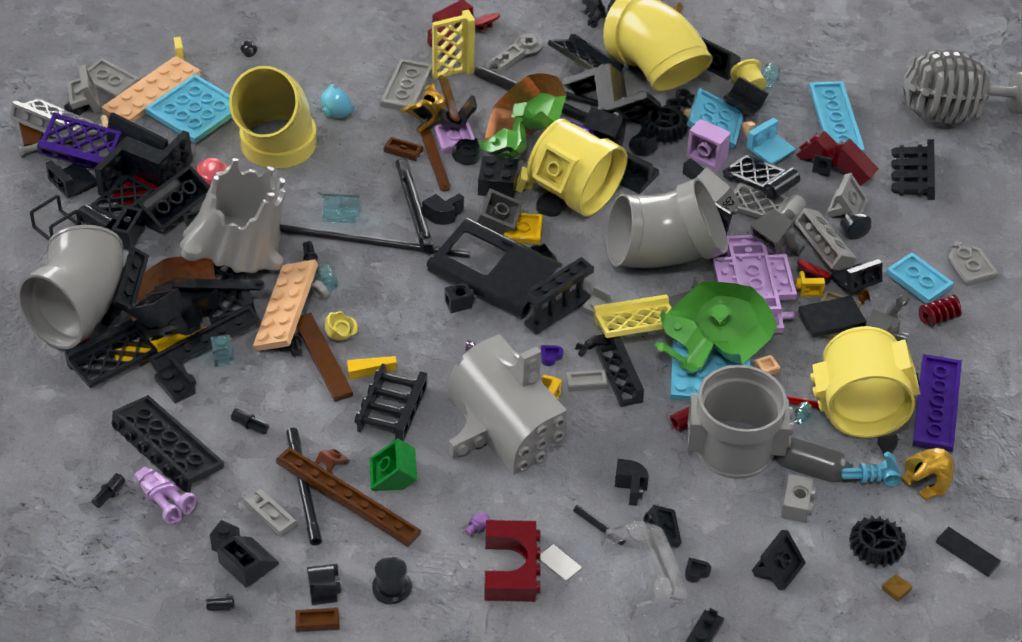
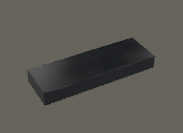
[936,526,1001,577]

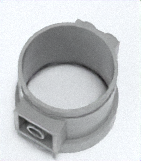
[688,365,794,479]

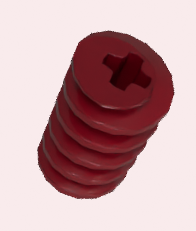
[919,294,962,327]

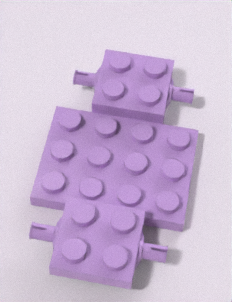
[712,235,797,333]

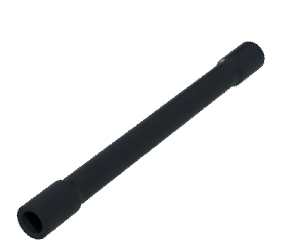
[286,428,322,546]

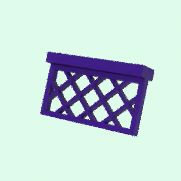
[37,112,122,169]

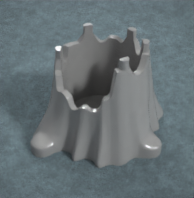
[180,158,286,273]

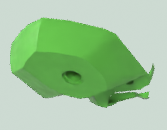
[654,281,778,373]

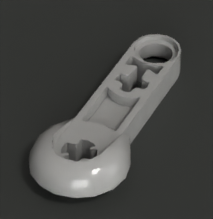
[486,34,543,75]

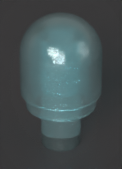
[794,402,813,425]

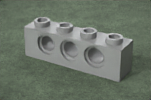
[794,208,856,271]

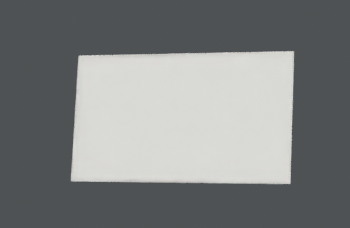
[540,544,582,580]

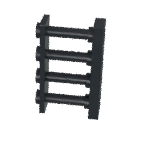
[524,257,594,334]
[354,363,428,441]

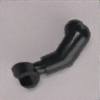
[575,334,611,357]

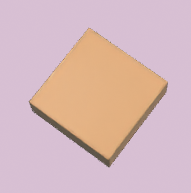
[754,355,781,375]

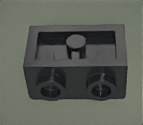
[154,358,196,404]
[643,505,682,550]

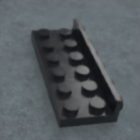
[111,395,224,493]

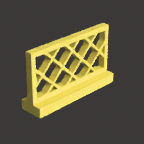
[432,10,475,79]
[593,294,672,338]

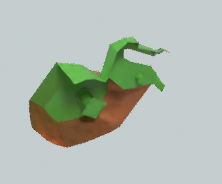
[479,73,566,158]

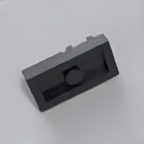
[686,608,724,642]

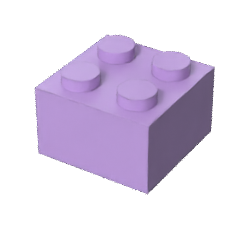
[686,119,731,170]

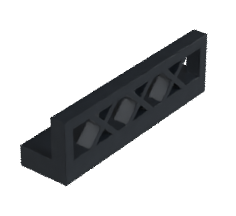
[596,336,644,407]

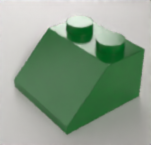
[369,438,417,491]

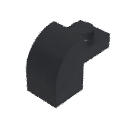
[422,193,464,225]
[615,459,649,506]

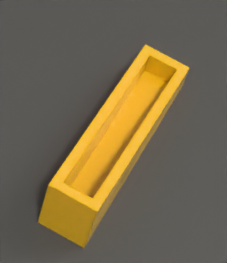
[347,356,397,380]

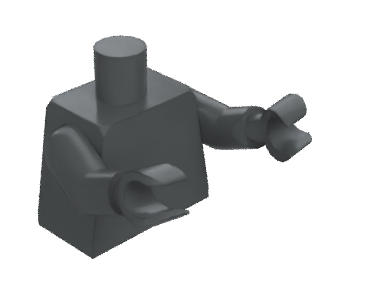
[750,209,804,256]
[867,294,910,343]

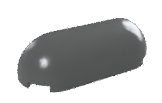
[774,438,853,482]

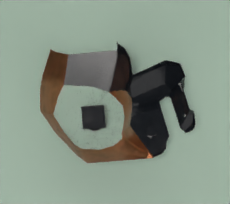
[130,256,219,341]

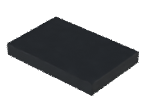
[798,295,867,338]

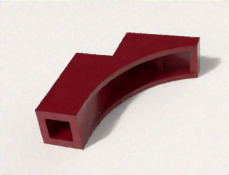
[427,0,473,60]
[796,130,879,186]

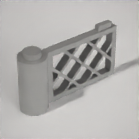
[732,183,806,225]

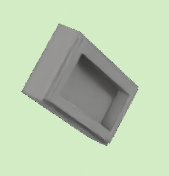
[566,370,608,391]

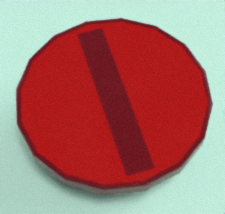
[475,13,500,31]
[797,259,832,280]

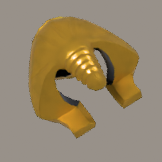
[400,83,446,133]
[902,448,955,501]

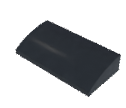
[107,112,169,151]

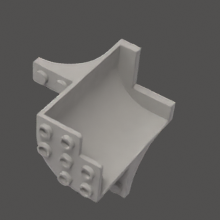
[448,334,567,475]

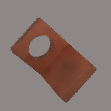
[315,449,350,473]

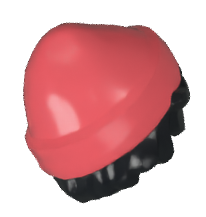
[195,158,227,186]

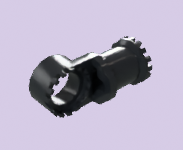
[675,88,695,109]

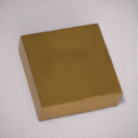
[882,574,913,602]

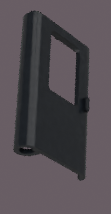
[427,218,562,319]

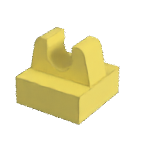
[515,166,534,193]

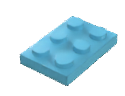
[886,252,954,304]

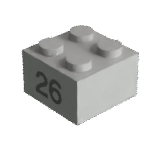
[696,167,740,213]

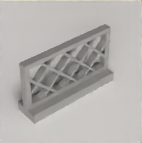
[10,99,94,142]

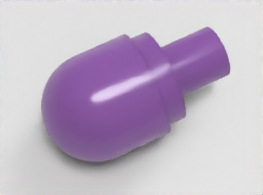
[464,512,490,536]

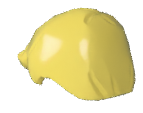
[325,311,358,341]

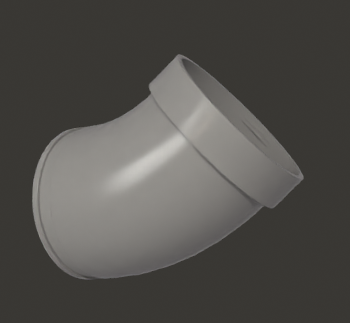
[606,178,728,268]
[18,225,123,349]

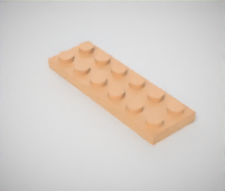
[101,56,201,122]
[253,259,318,351]

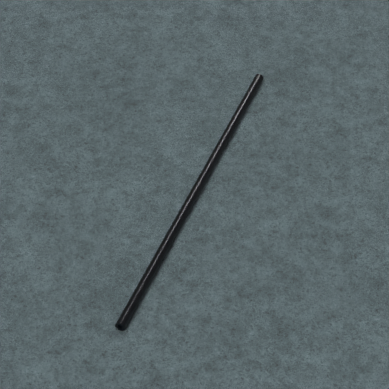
[181,211,470,258]

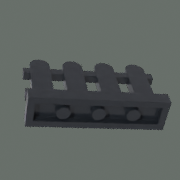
[891,139,935,200]
[102,247,149,326]

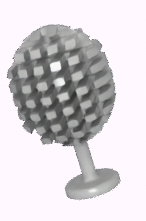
[903,49,1022,124]

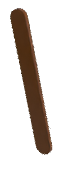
[439,75,460,122]
[421,128,450,192]

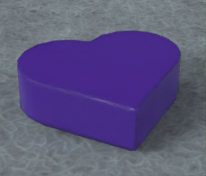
[541,345,563,366]

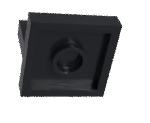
[619,152,659,194]
[751,530,806,590]

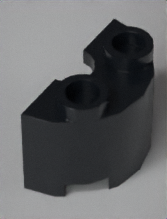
[307,563,341,605]

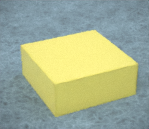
[174,37,184,60]

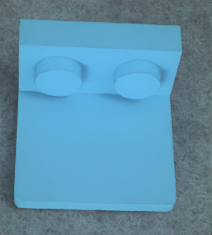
[746,117,796,165]

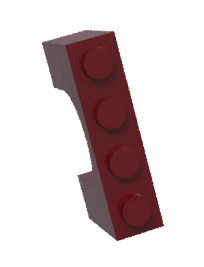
[484,520,541,602]

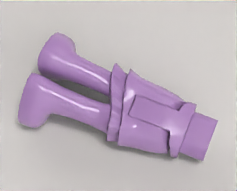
[134,466,197,524]

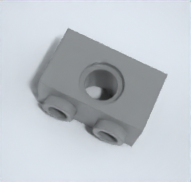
[781,474,816,523]

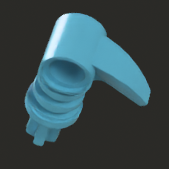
[841,452,902,487]

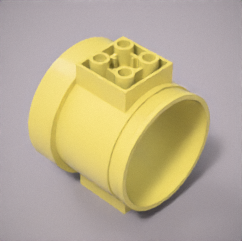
[527,119,627,217]
[810,326,920,438]

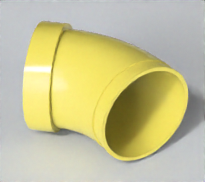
[603,0,713,92]
[229,66,317,169]

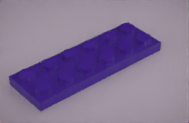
[912,354,962,453]

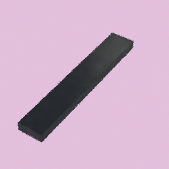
[148,305,260,373]

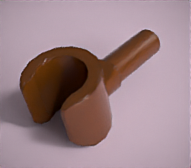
[855,290,871,304]

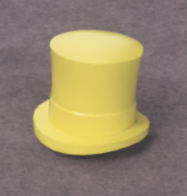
[730,59,767,90]

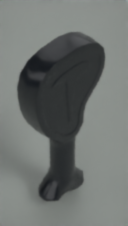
[536,192,562,217]

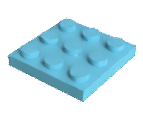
[687,87,744,149]

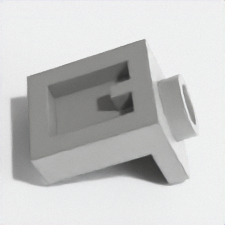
[582,286,611,317]

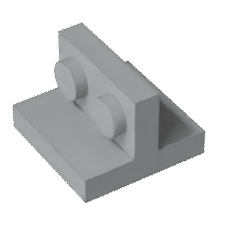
[67,65,101,114]
[827,173,868,217]

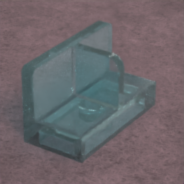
[322,194,360,223]

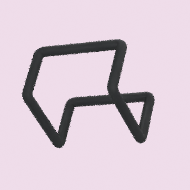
[30,195,81,240]

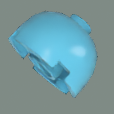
[321,84,355,119]

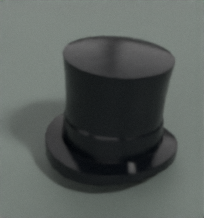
[372,556,412,604]

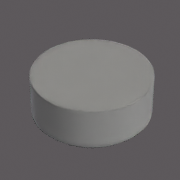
[311,280,329,300]

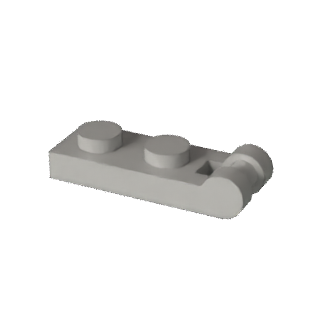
[243,489,296,537]

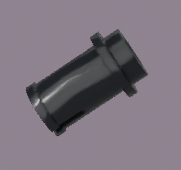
[206,593,234,611]

